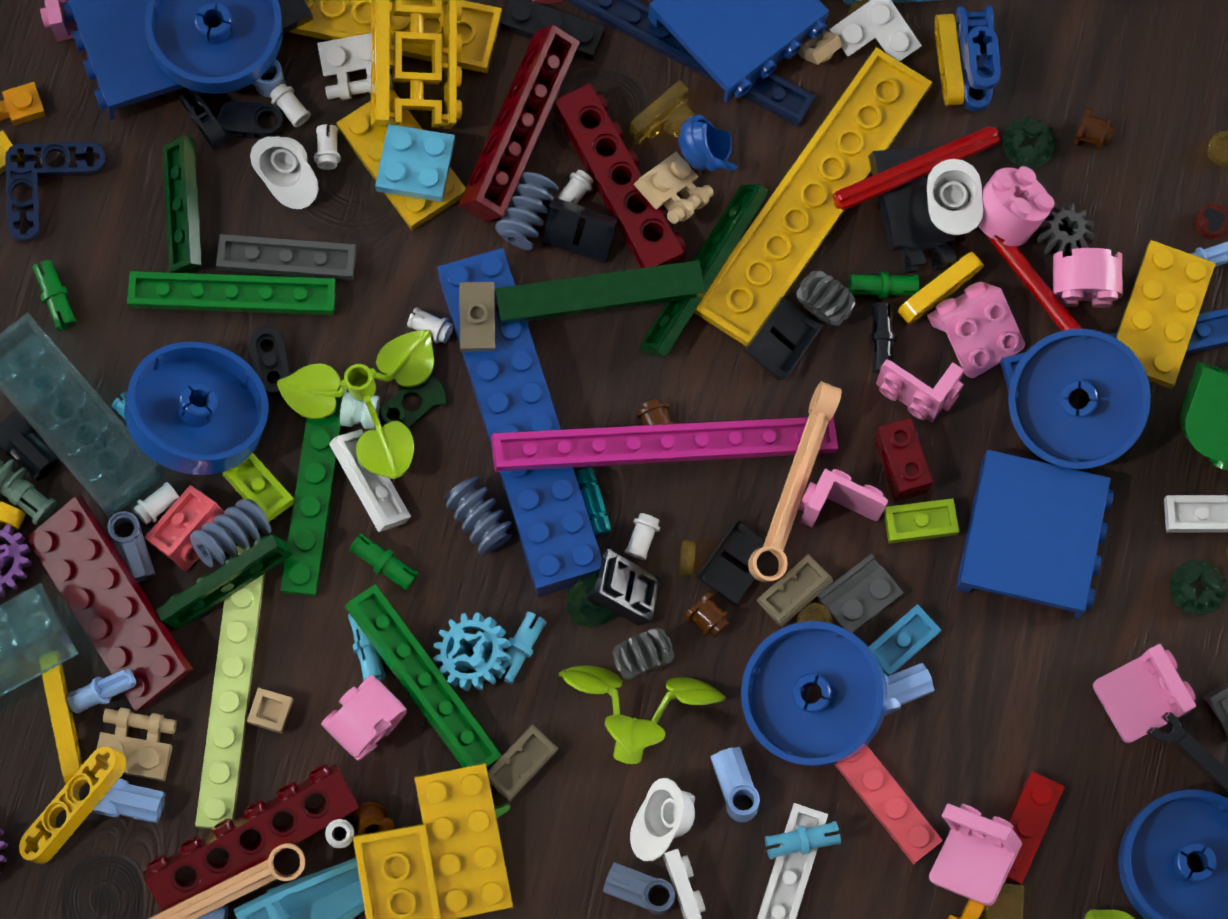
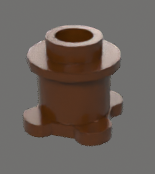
[1073,107,1115,150]
[636,399,677,426]
[685,591,730,638]
[352,801,394,836]

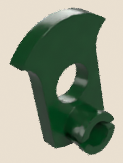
[379,375,447,429]

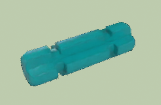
[576,468,611,536]

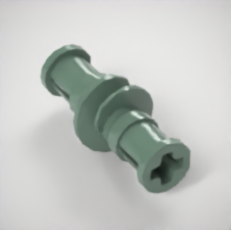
[0,459,57,526]

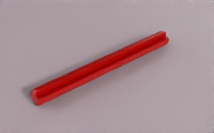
[832,126,1000,210]

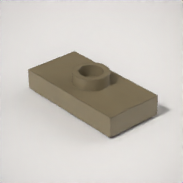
[459,282,496,352]
[756,554,833,627]
[488,724,559,802]

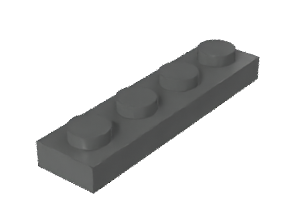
[216,234,357,281]

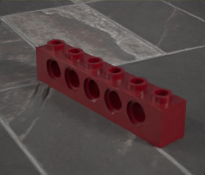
[458,25,580,222]
[554,83,686,268]
[143,764,359,911]

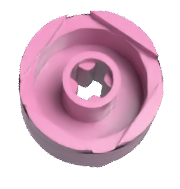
[978,166,1055,246]
[1053,248,1123,308]
[321,675,407,761]

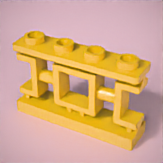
[371,0,462,129]

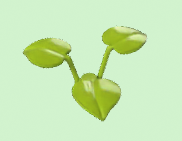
[277,330,435,479]
[558,665,726,764]

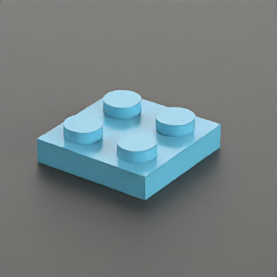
[375,124,455,202]

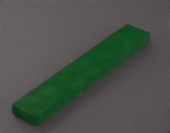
[639,185,769,358]
[495,260,706,325]

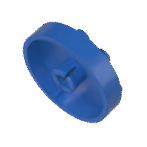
[144,0,283,94]
[1008,329,1152,469]
[124,342,269,475]
[741,621,888,767]
[1118,790,1228,919]

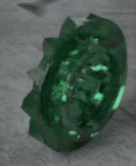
[1002,116,1057,169]
[1169,560,1227,616]
[564,573,616,627]

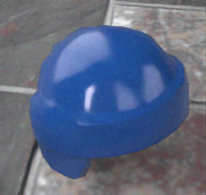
[678,115,738,171]

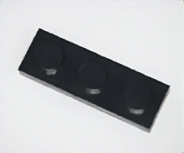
[500,0,605,61]

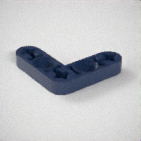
[5,142,106,243]

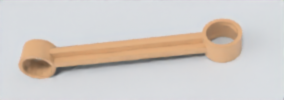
[748,381,842,582]
[148,843,306,919]

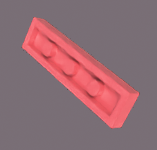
[834,746,943,864]

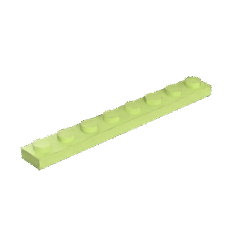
[195,546,265,829]

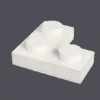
[829,0,922,61]

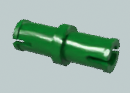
[32,260,77,331]
[848,271,919,299]
[349,533,419,591]

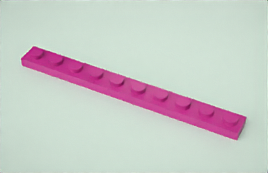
[491,416,838,472]

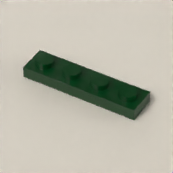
[162,135,202,273]
[156,534,293,630]

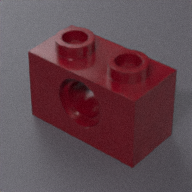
[873,418,933,502]

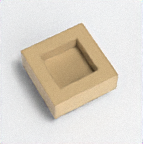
[798,30,843,65]
[247,688,293,734]

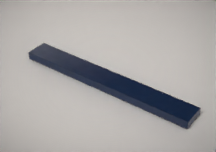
[569,0,816,127]

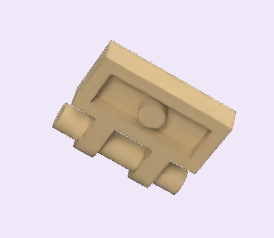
[634,151,713,224]
[97,707,177,782]

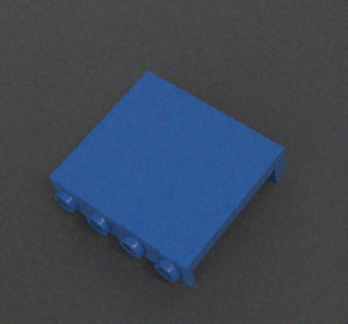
[61,0,184,120]
[648,0,829,103]
[955,450,1114,618]

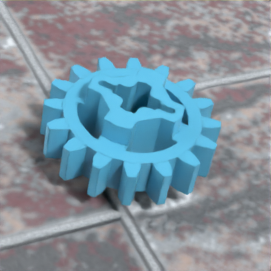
[433,612,511,691]

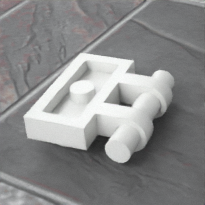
[317,33,394,100]

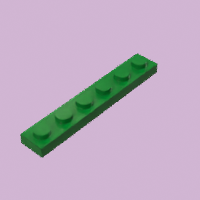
[127,271,336,315]
[280,397,343,598]
[344,584,502,767]

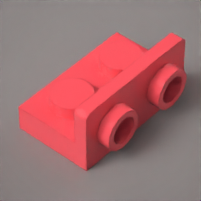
[144,485,224,572]

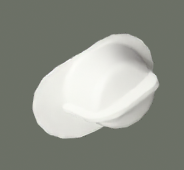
[250,136,318,209]
[927,159,983,235]
[630,778,695,861]

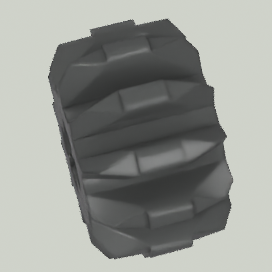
[1037,203,1095,256]
[796,271,855,326]
[612,628,675,680]

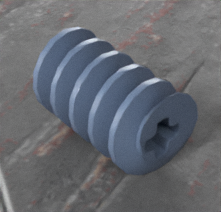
[495,172,558,250]
[443,476,513,556]
[190,499,272,568]

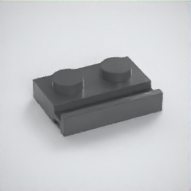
[816,554,904,634]

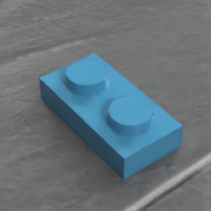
[869,604,941,677]

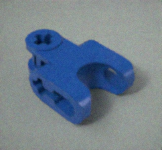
[955,6,1001,111]

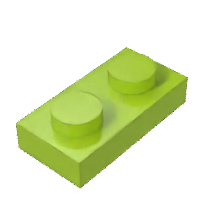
[222,453,294,522]
[883,498,959,544]

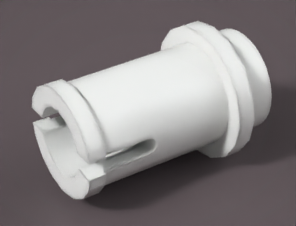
[270,84,311,127]
[314,124,341,170]
[557,170,594,204]
[407,307,454,343]
[133,482,179,525]
[625,513,660,560]
[325,819,354,848]

